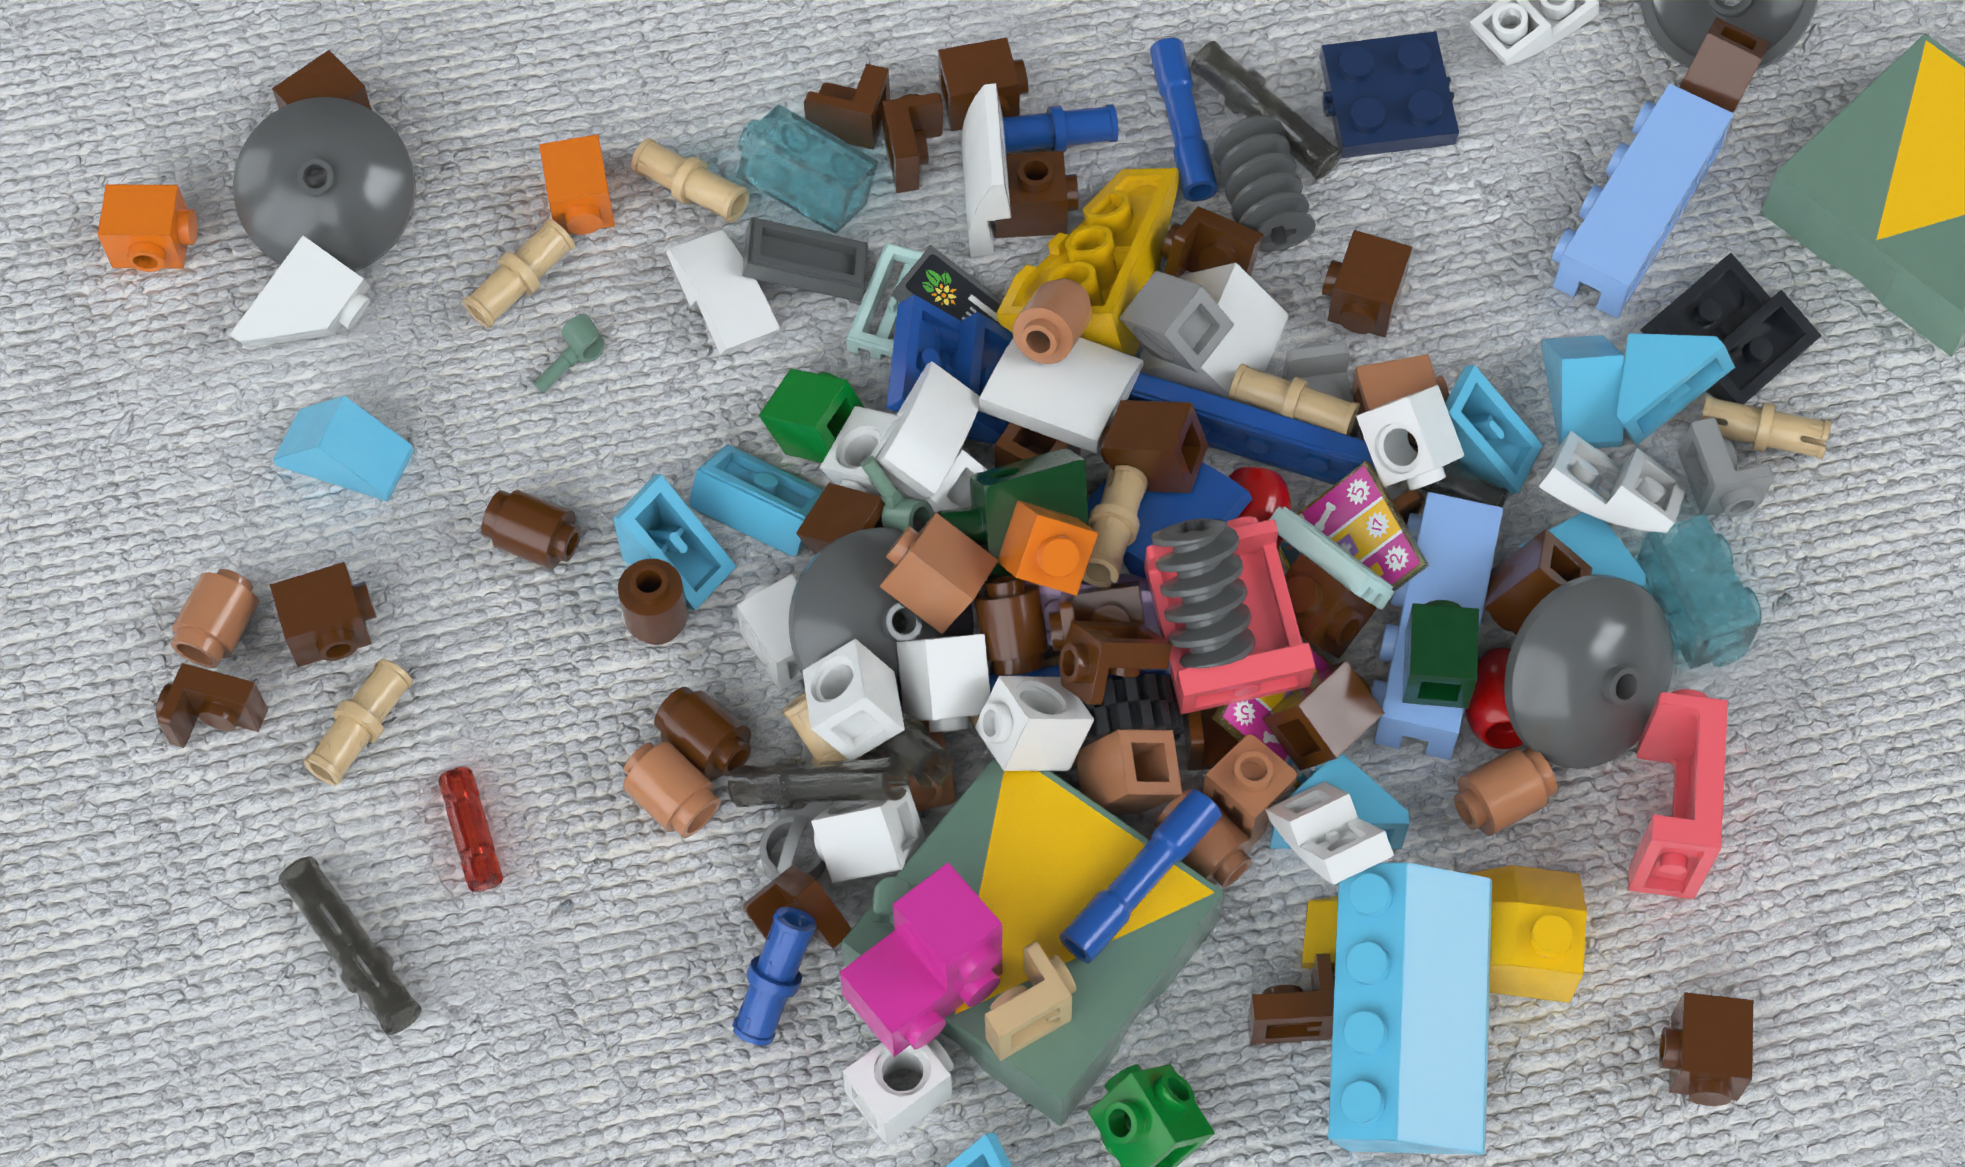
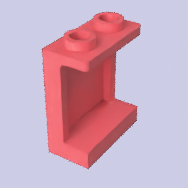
[1144,516,1315,714]
[1628,689,1728,899]

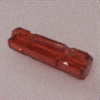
[438,766,503,892]

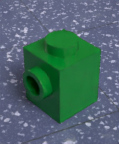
[758,368,865,463]

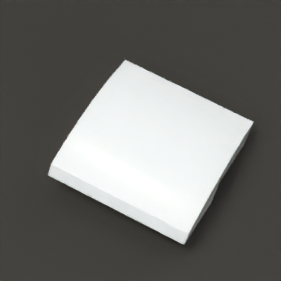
[961,83,1011,257]
[979,337,1143,454]
[1538,431,1688,533]

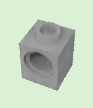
[1119,271,1234,372]

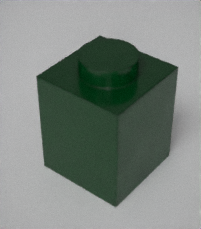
[1402,600,1479,709]

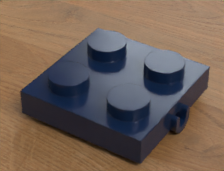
[1319,31,1459,158]

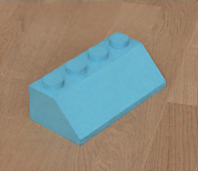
[1328,863,1492,1155]

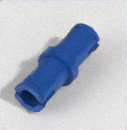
[1003,104,1119,154]
[732,907,817,1046]

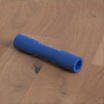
[1150,38,1218,202]
[1059,789,1222,964]

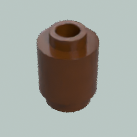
[481,489,581,569]
[618,559,688,645]
[974,575,1049,676]
[654,687,751,780]

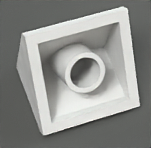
[1139,263,1289,399]

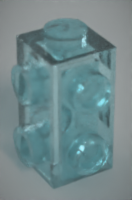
[736,104,879,234]
[1636,514,1762,669]

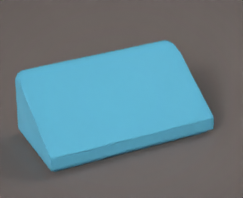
[689,444,824,557]

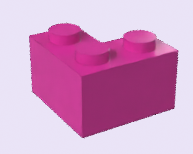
[840,862,1002,1057]

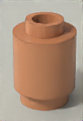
[1013,279,1092,364]
[171,569,259,668]
[623,741,721,838]
[1454,748,1558,836]
[1154,789,1253,888]

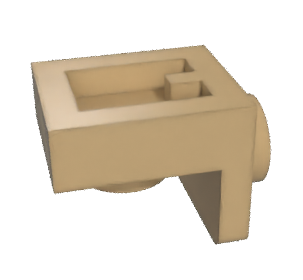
[985,941,1076,1061]

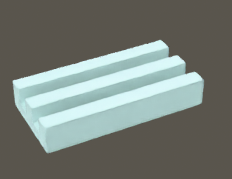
[846,242,924,360]
[1269,507,1395,610]

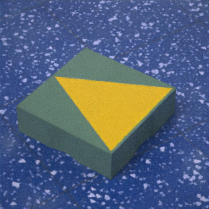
[1760,34,1965,357]
[842,757,1224,1126]

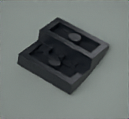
[1640,253,1822,404]

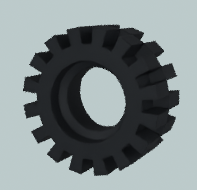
[1080,674,1184,749]

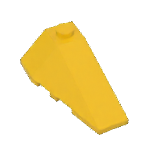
[996,168,1180,357]
[1301,865,1587,1003]

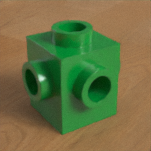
[1088,1064,1215,1167]

